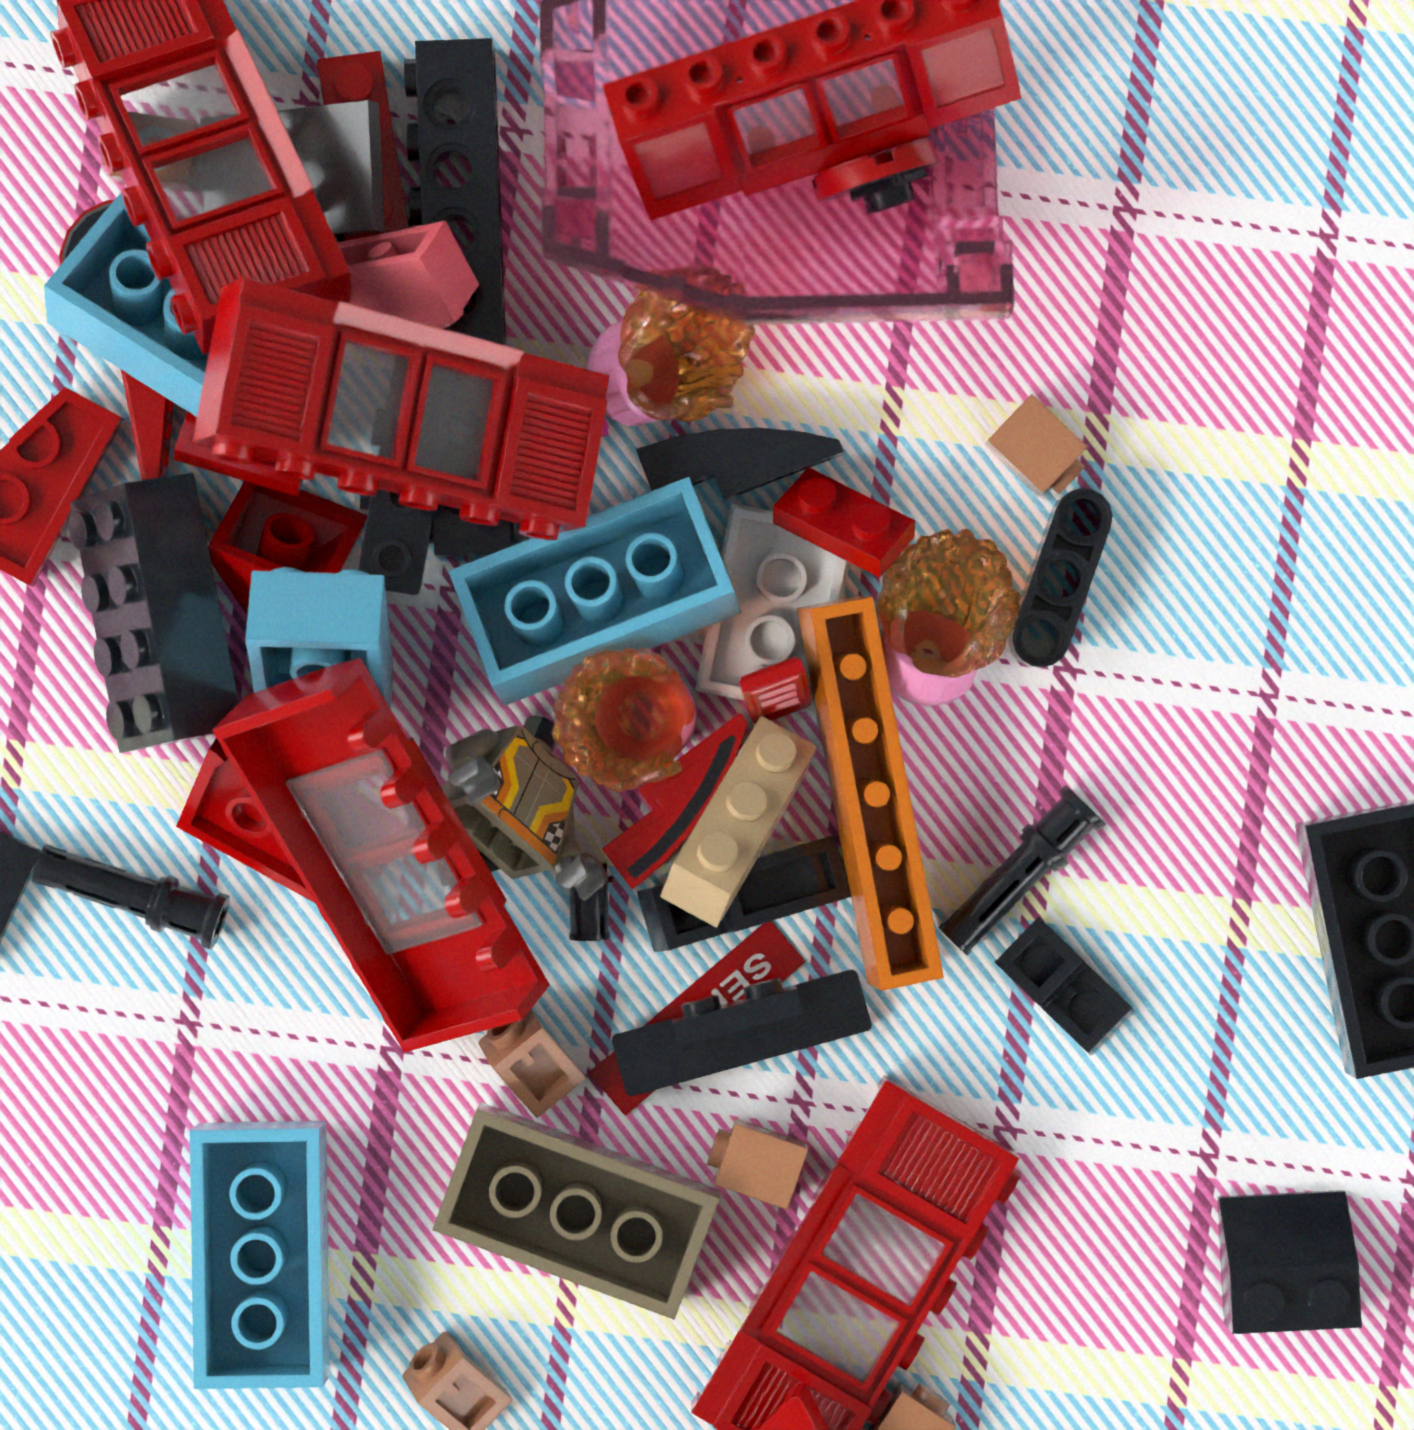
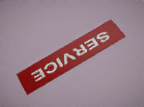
[588,921,806,1116]

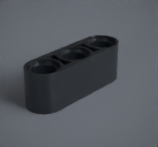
[1007,488,1113,668]

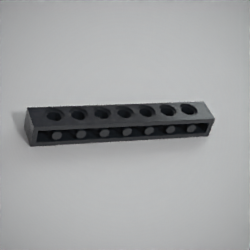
[404,38,514,558]

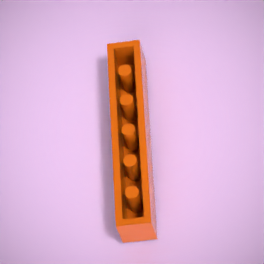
[797,596,944,991]

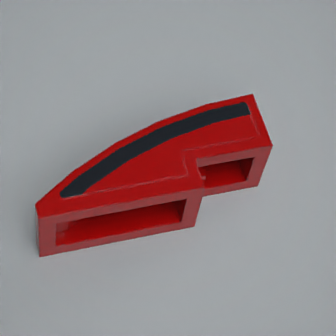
[602,713,748,890]

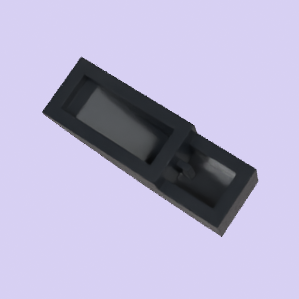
[636,428,844,501]
[636,835,852,952]

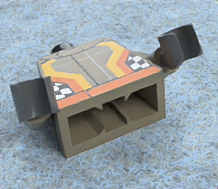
[442,716,608,901]

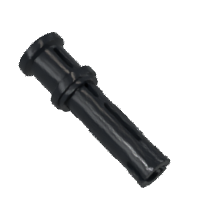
[938,785,1106,956]
[32,843,230,950]

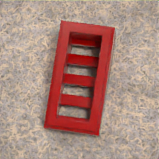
[121,370,174,480]
[738,657,812,724]

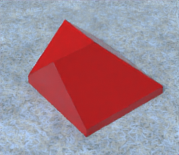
[208,481,367,616]

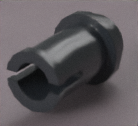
[569,861,614,941]

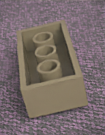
[432,1102,720,1320]

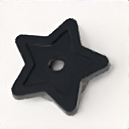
[850,169,928,215]

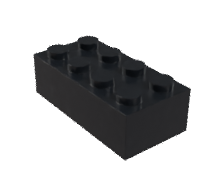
[69,473,239,753]
[1294,799,1414,1079]

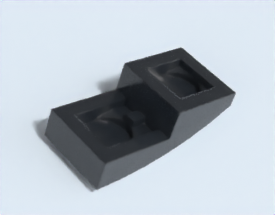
[994,917,1135,1056]

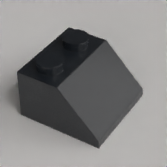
[1217,1190,1362,1334]

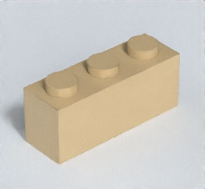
[660,716,817,928]

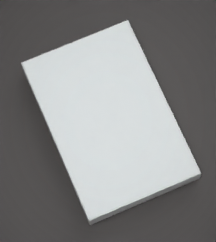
[695,503,850,715]

